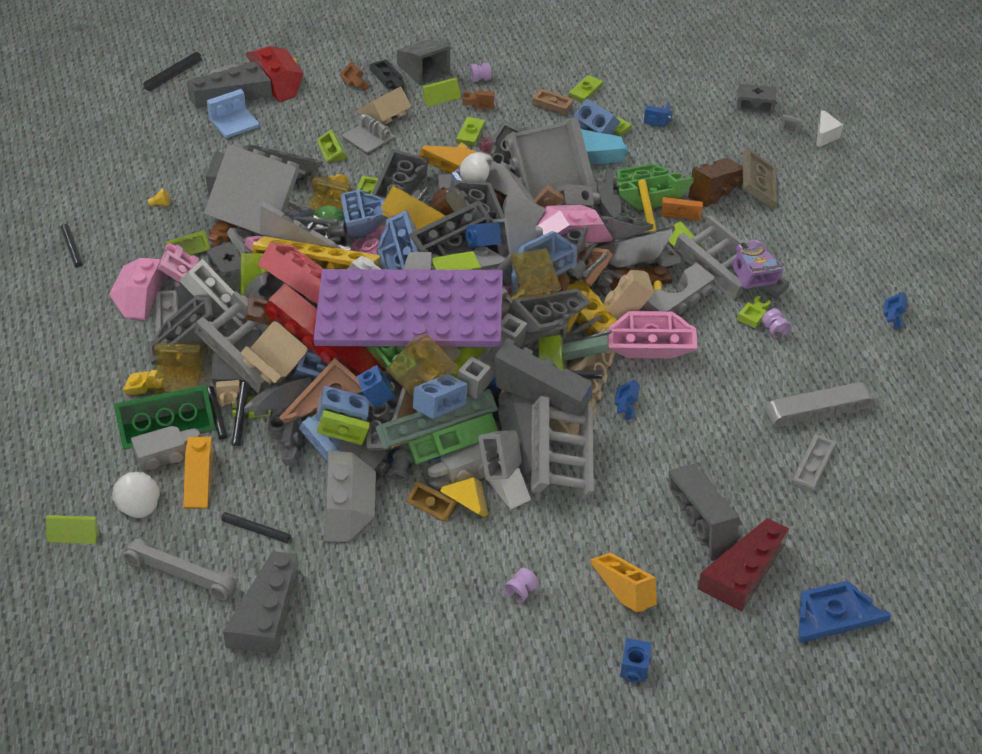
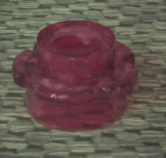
[479,136,493,153]

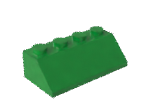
[113,385,216,449]

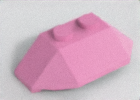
[536,205,613,243]
[109,258,167,321]
[608,311,697,359]

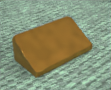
[405,481,461,522]

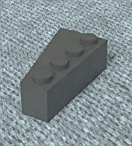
[372,149,429,200]
[669,464,741,561]

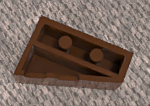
[688,158,743,207]

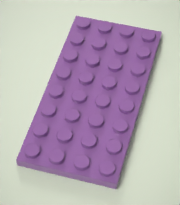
[314,269,503,347]

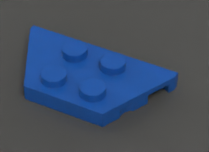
[798,581,891,643]

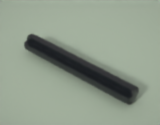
[143,52,202,91]

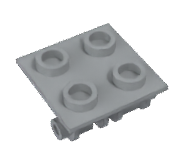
[342,114,395,153]

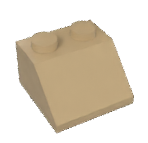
[356,86,411,125]
[605,270,654,319]

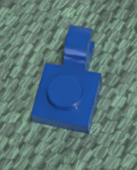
[883,292,908,329]
[614,379,640,420]

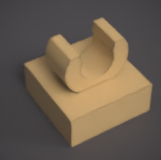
[216,380,240,406]

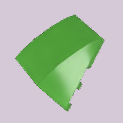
[617,163,694,210]

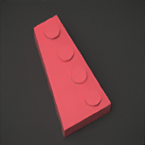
[257,242,323,304]

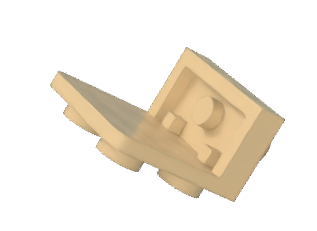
[241,322,308,384]

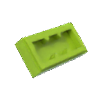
[568,75,603,102]
[456,117,485,146]
[164,230,211,256]

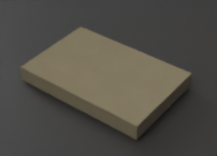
[743,148,777,208]

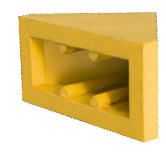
[440,477,488,517]

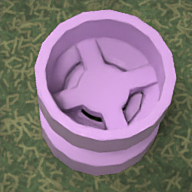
[470,62,491,83]
[762,308,791,338]
[504,568,539,603]

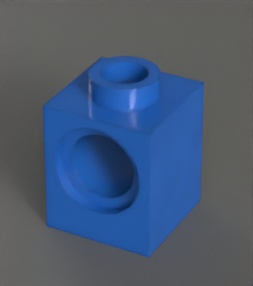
[466,222,502,248]
[357,365,395,408]
[620,638,652,683]

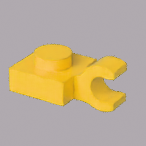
[123,370,164,395]

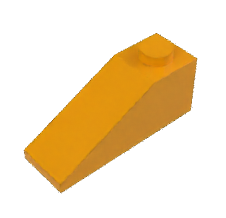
[419,145,476,174]
[183,437,214,508]
[591,552,657,612]

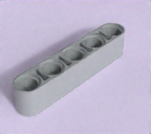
[765,382,875,429]

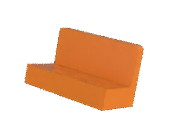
[661,197,703,221]

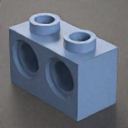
[573,98,620,135]
[413,374,468,419]
[316,386,369,422]

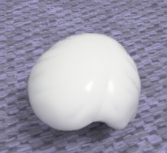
[460,152,493,182]
[112,472,160,518]

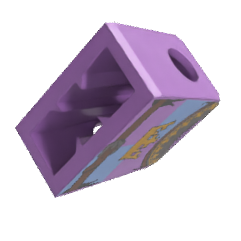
[733,243,784,289]

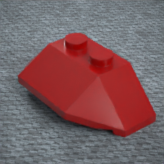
[246,46,303,102]

